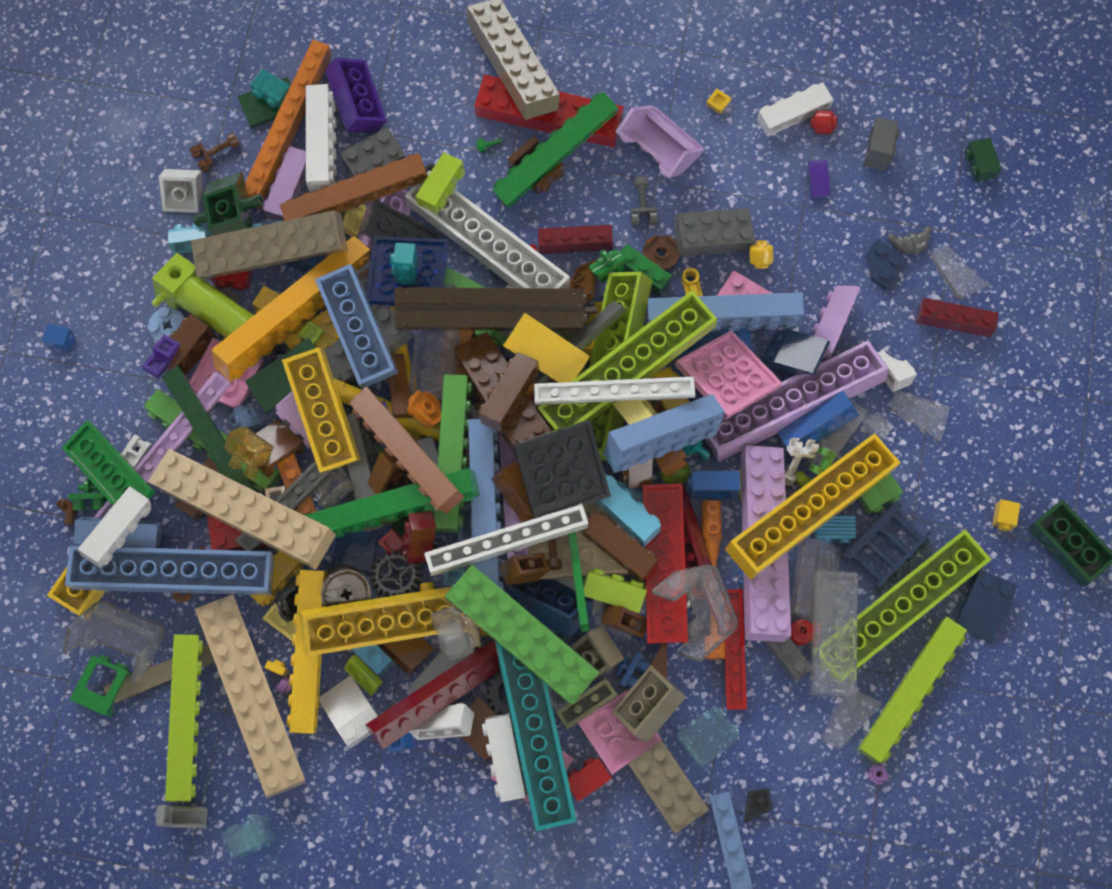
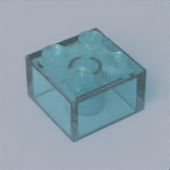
[221,814,278,858]

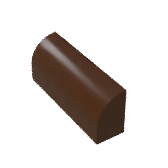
[374,596,434,677]

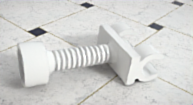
[784,438,819,486]

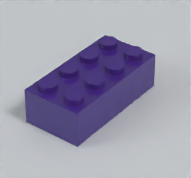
[325,58,387,133]

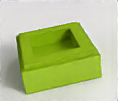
[298,321,325,346]

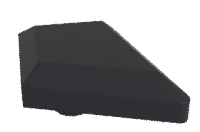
[744,788,772,823]

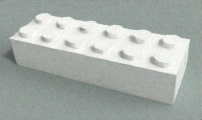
[306,84,337,193]

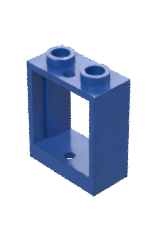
[686,471,740,499]

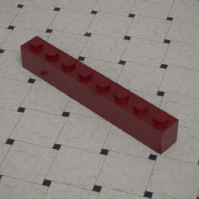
[365,639,501,749]

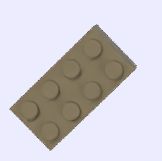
[628,740,709,834]

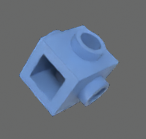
[228,405,262,436]

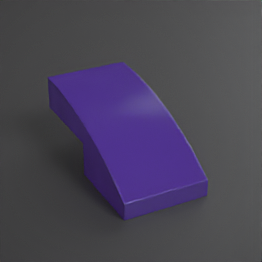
[808,160,830,198]
[142,335,180,379]

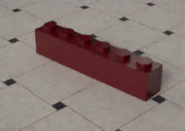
[672,482,722,600]

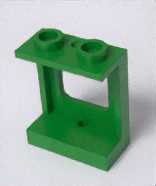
[70,654,133,717]

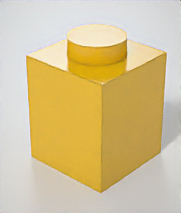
[992,499,1020,531]

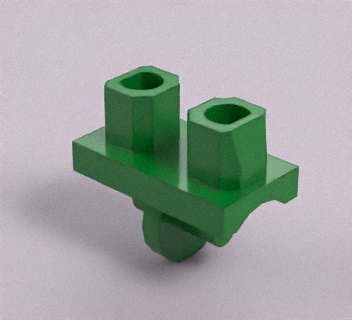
[588,249,627,283]
[68,479,106,510]

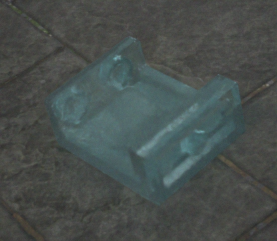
[676,705,740,769]

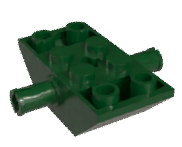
[193,172,264,236]

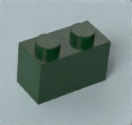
[964,137,1002,182]

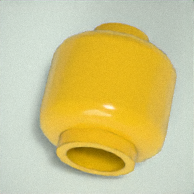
[749,240,773,269]

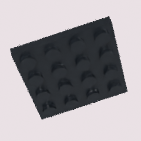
[512,420,611,519]

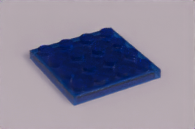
[366,236,449,306]

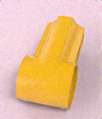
[681,268,703,296]

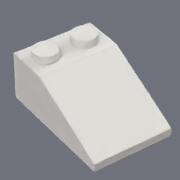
[319,676,379,748]

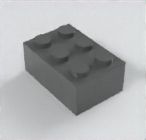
[340,127,406,177]

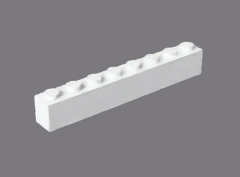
[425,504,588,576]

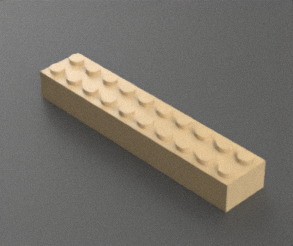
[148,449,336,570]
[195,594,305,799]

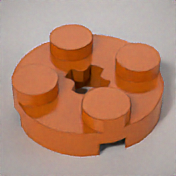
[407,390,441,429]

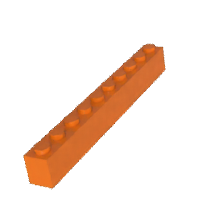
[245,39,332,210]

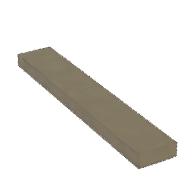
[103,644,215,705]

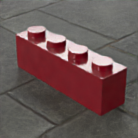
[538,225,613,254]
[916,298,999,338]

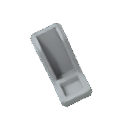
[155,805,208,828]

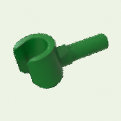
[476,138,502,152]

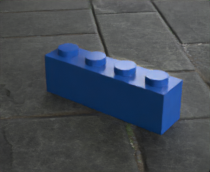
[777,390,860,457]

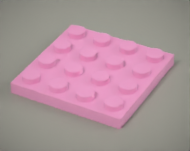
[675,330,782,420]

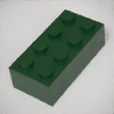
[1028,499,1112,587]

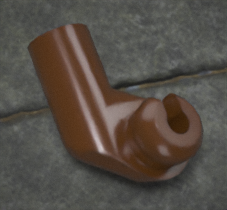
[56,498,76,526]

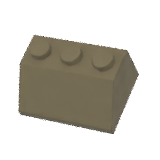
[612,665,687,743]

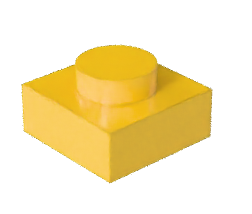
[706,89,731,114]
[264,659,290,677]

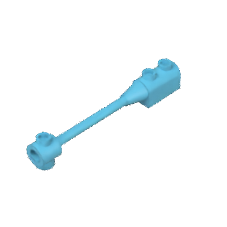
[168,220,284,255]

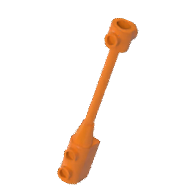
[700,500,725,660]

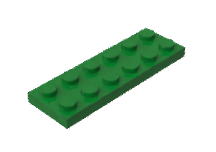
[62,420,155,506]

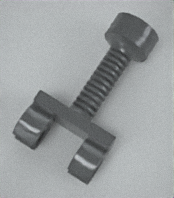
[631,176,657,225]

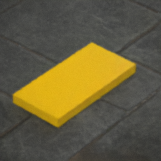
[503,313,590,383]

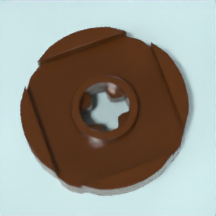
[642,235,679,271]

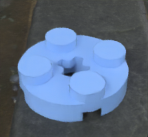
[148,307,185,342]

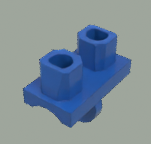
[615,653,650,689]

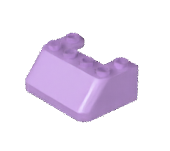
[616,105,704,178]

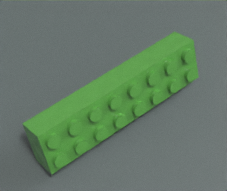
[445,565,599,705]

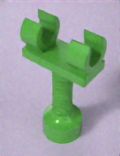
[809,446,836,475]

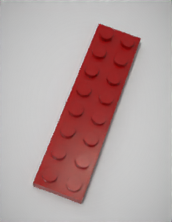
[643,483,688,644]

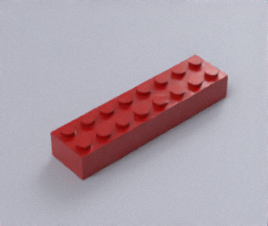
[474,74,624,148]

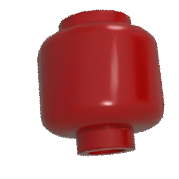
[810,110,838,134]
[789,619,815,647]

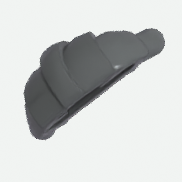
[887,226,932,255]

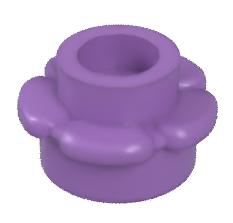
[276,676,292,695]
[868,765,889,785]

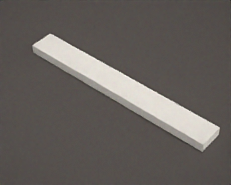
[534,376,695,405]

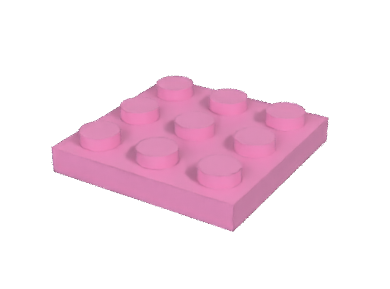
[189,338,265,409]
[578,690,662,775]

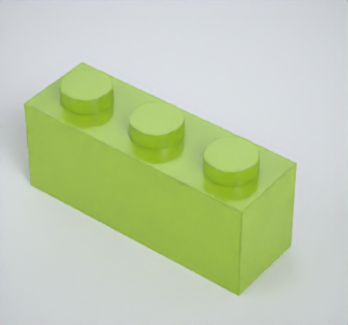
[415,152,465,214]
[583,568,647,613]

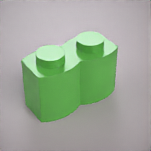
[858,473,903,515]

